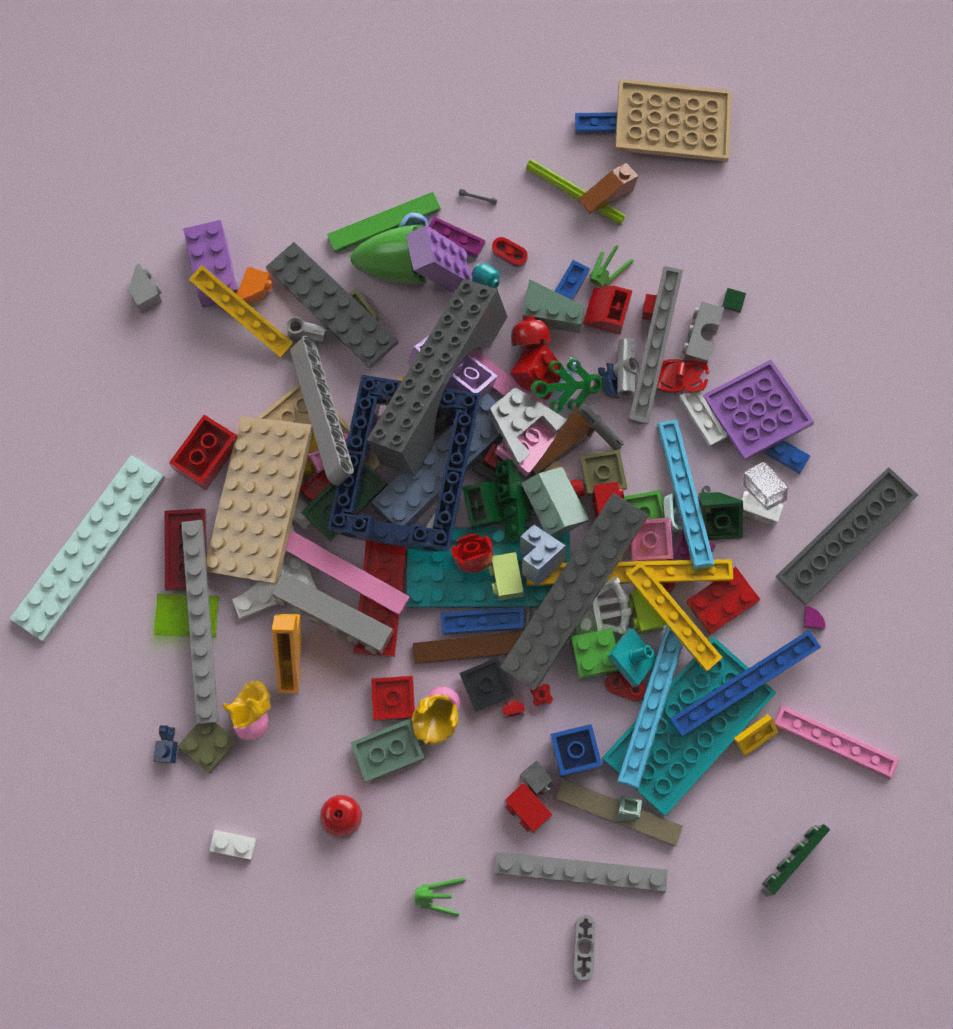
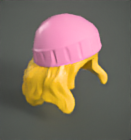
[222,681,271,740]
[411,687,460,745]

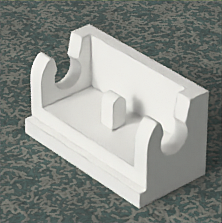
[741,491,783,527]

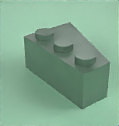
[522,279,584,333]

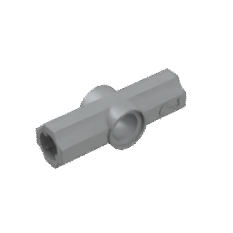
[613,338,640,398]

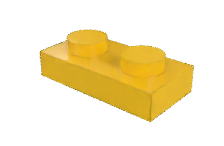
[734,714,779,756]

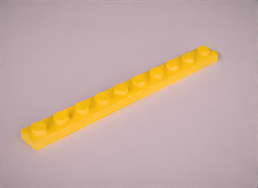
[526,559,733,586]

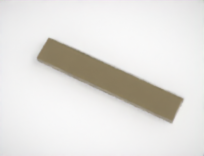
[555,779,683,846]

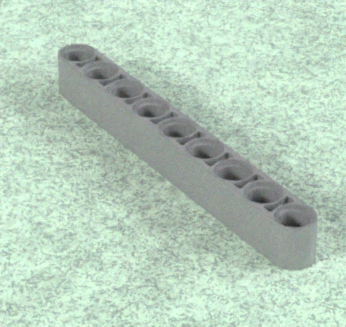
[290,336,354,486]

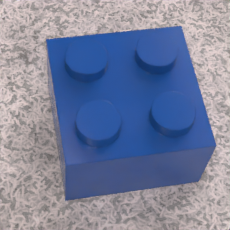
[550,724,602,778]

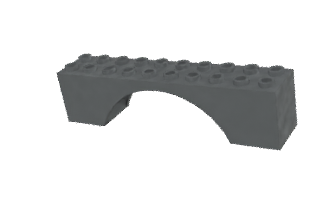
[367,279,508,477]

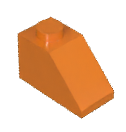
[237,266,273,305]

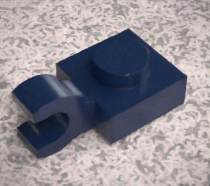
[598,363,620,398]
[153,725,178,763]

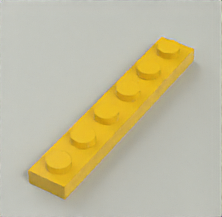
[189,265,293,358]
[624,561,723,672]

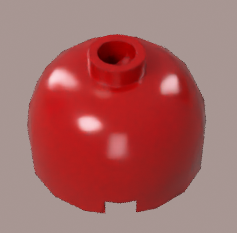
[511,316,551,346]
[451,534,493,573]
[319,795,362,838]

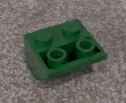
[462,482,505,529]

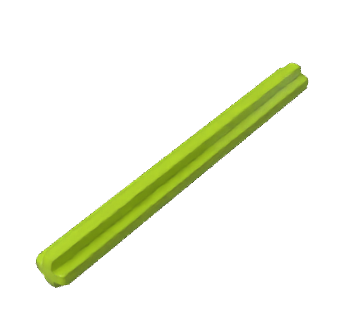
[526,159,625,225]

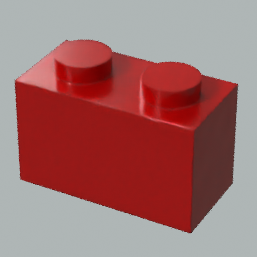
[505,782,553,833]

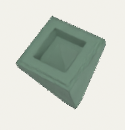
[617,796,642,822]

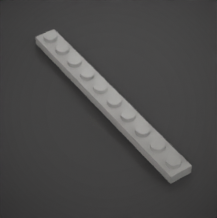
[181,520,219,725]

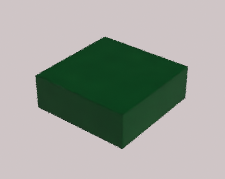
[722,288,746,313]

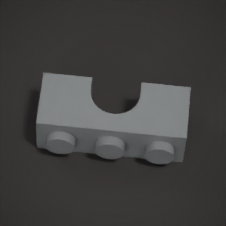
[682,301,724,364]

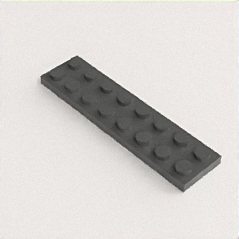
[266,242,399,369]
[776,467,918,605]

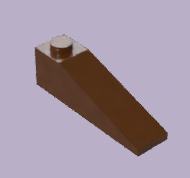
[532,407,595,477]

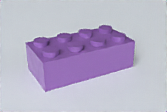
[183,220,238,307]
[406,225,471,292]

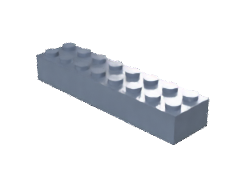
[371,393,503,526]

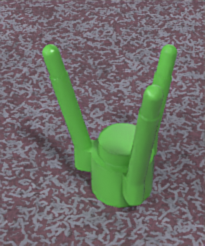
[590,245,634,287]
[415,878,466,916]

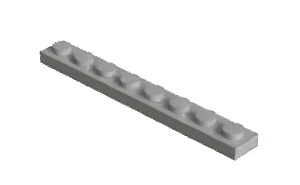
[629,266,683,424]
[495,852,668,892]

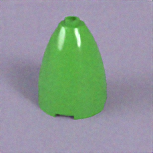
[350,225,427,284]

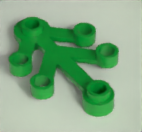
[531,359,603,413]

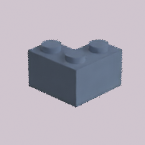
[520,525,566,585]

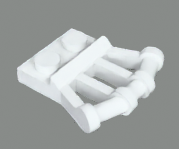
[576,577,632,635]

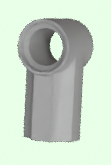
[287,317,327,344]

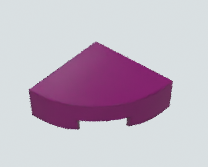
[804,606,826,630]

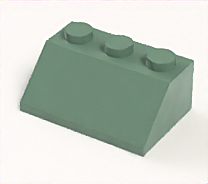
[521,467,589,539]

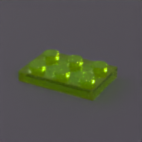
[154,594,220,638]

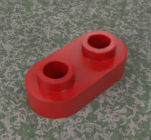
[492,237,528,267]
[605,673,646,702]

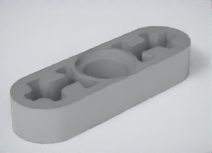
[573,915,595,980]

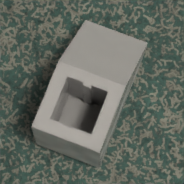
[128,264,162,313]

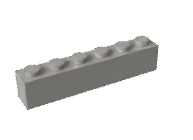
[271,572,394,655]

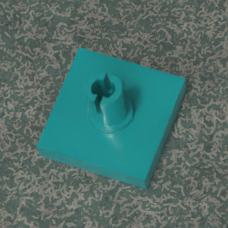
[607,628,657,687]

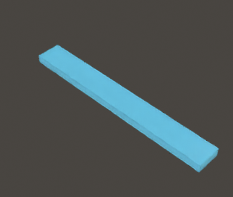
[657,420,715,570]
[617,626,683,789]

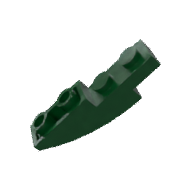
[495,459,531,544]

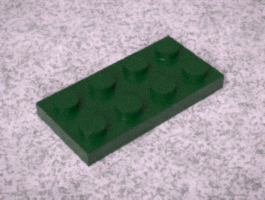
[301,464,388,542]
[761,824,831,897]

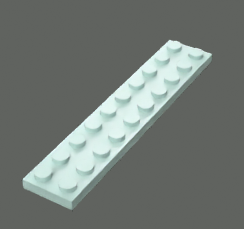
[10,455,165,642]

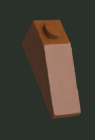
[578,163,638,214]

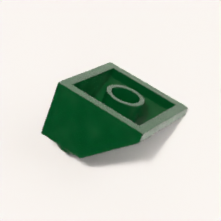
[699,492,743,540]

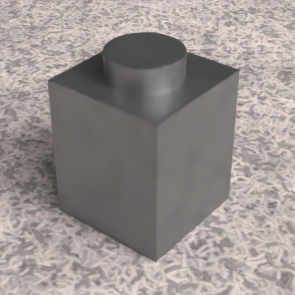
[520,761,553,796]

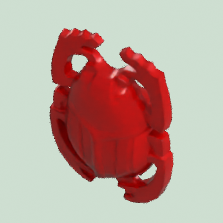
[657,359,709,393]

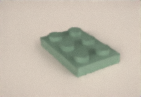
[350,719,425,782]

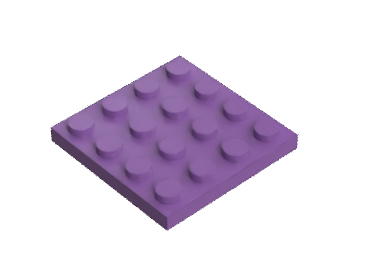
[703,360,814,461]

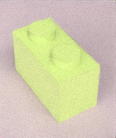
[489,552,523,601]

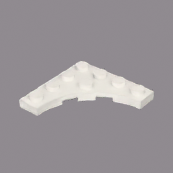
[232,525,317,620]

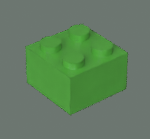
[570,628,620,681]

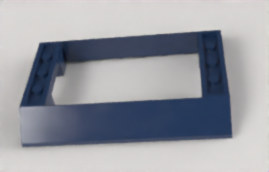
[327,375,481,552]

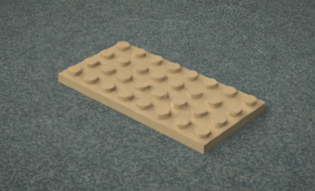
[206,416,314,584]

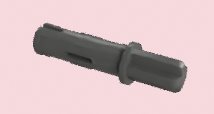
[578,404,624,450]

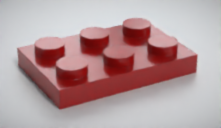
[686,567,760,635]

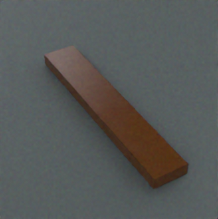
[413,631,523,664]

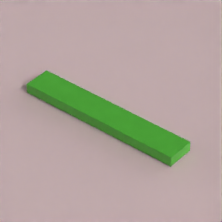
[327,192,441,253]

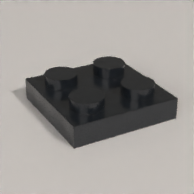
[459,657,514,712]

